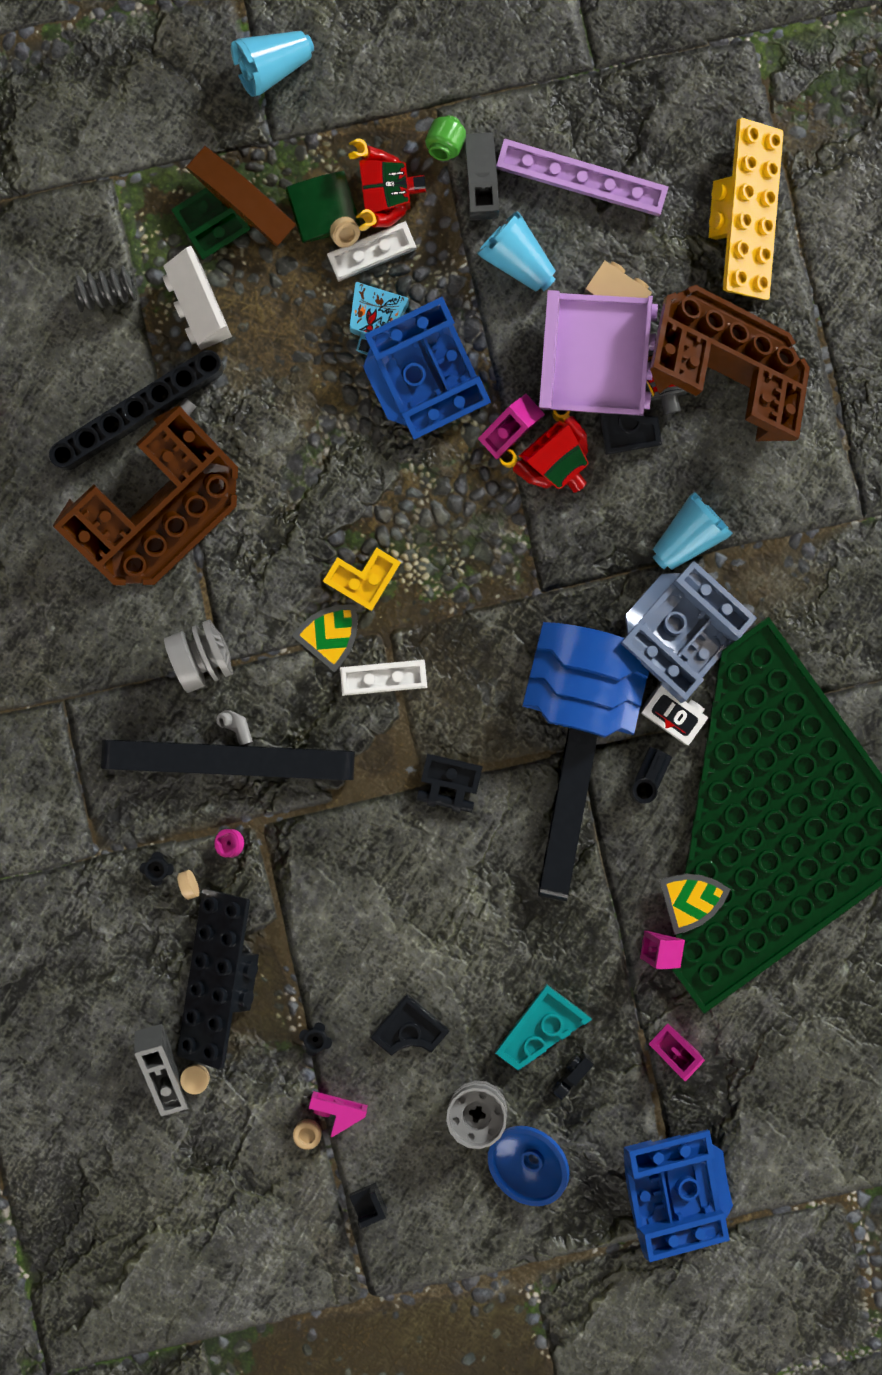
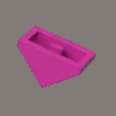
[640,931,685,969]
[649,1023,705,1082]

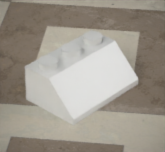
[162,246,232,350]

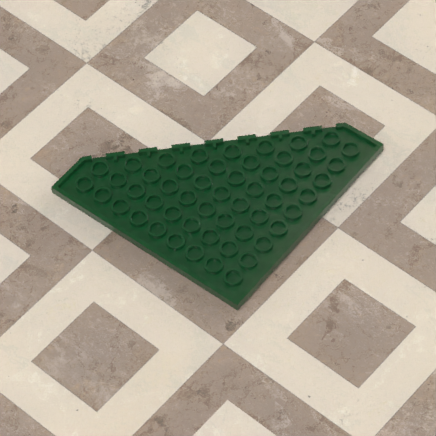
[672,617,882,1014]

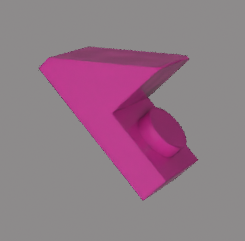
[309,1091,368,1137]

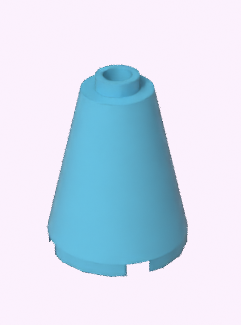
[231,31,314,97]
[477,211,556,292]
[653,492,733,570]

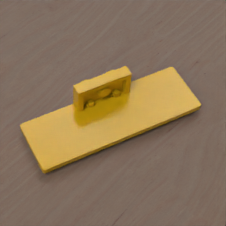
[708,118,783,300]

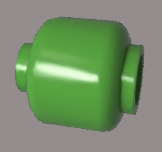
[425,115,466,161]

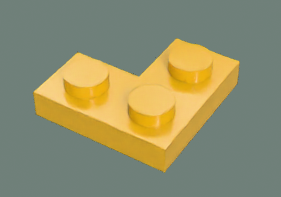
[323,548,401,611]

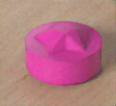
[214,829,244,858]

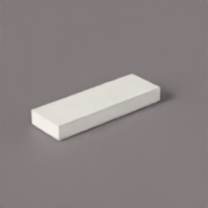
[327,221,417,282]
[340,660,427,696]

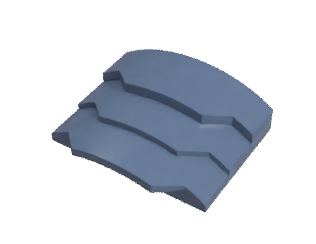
[621,561,757,703]

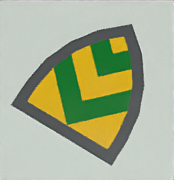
[292,604,358,672]
[660,874,731,935]

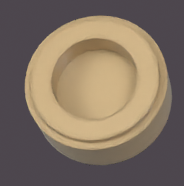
[330,217,360,248]
[177,870,199,900]
[180,1064,210,1094]
[293,1119,322,1150]

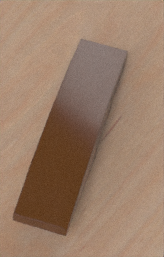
[185,146,296,247]

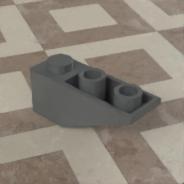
[465,132,499,220]

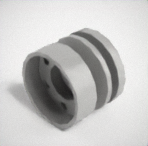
[164,620,233,693]
[446,1080,507,1149]

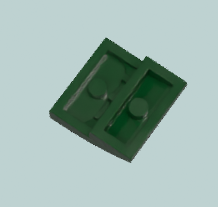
[285,171,361,243]
[171,187,251,259]

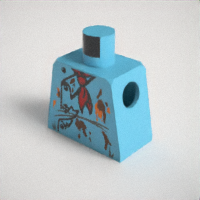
[350,282,409,355]

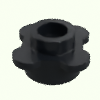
[140,852,174,886]
[299,1022,332,1056]

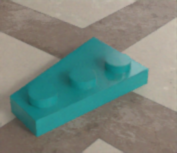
[495,984,592,1070]

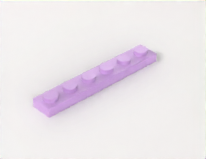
[496,139,668,217]

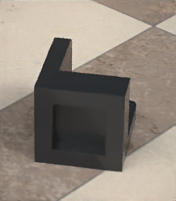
[349,1182,387,1229]

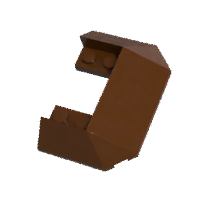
[650,285,810,441]
[53,405,238,585]

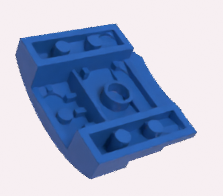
[363,297,491,440]
[522,622,649,738]
[624,1129,733,1262]

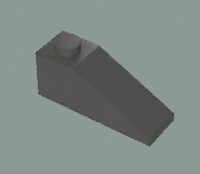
[134,1024,188,1116]

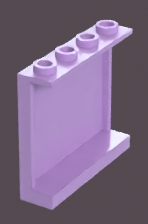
[539,290,658,416]

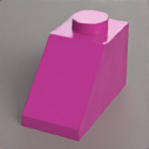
[478,394,545,460]

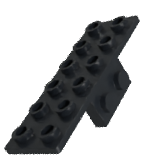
[177,889,259,1069]

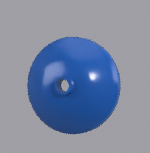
[488,1126,569,1206]

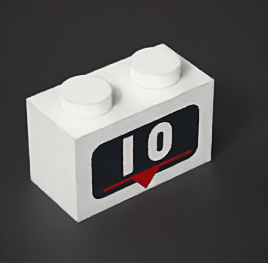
[639,684,708,746]

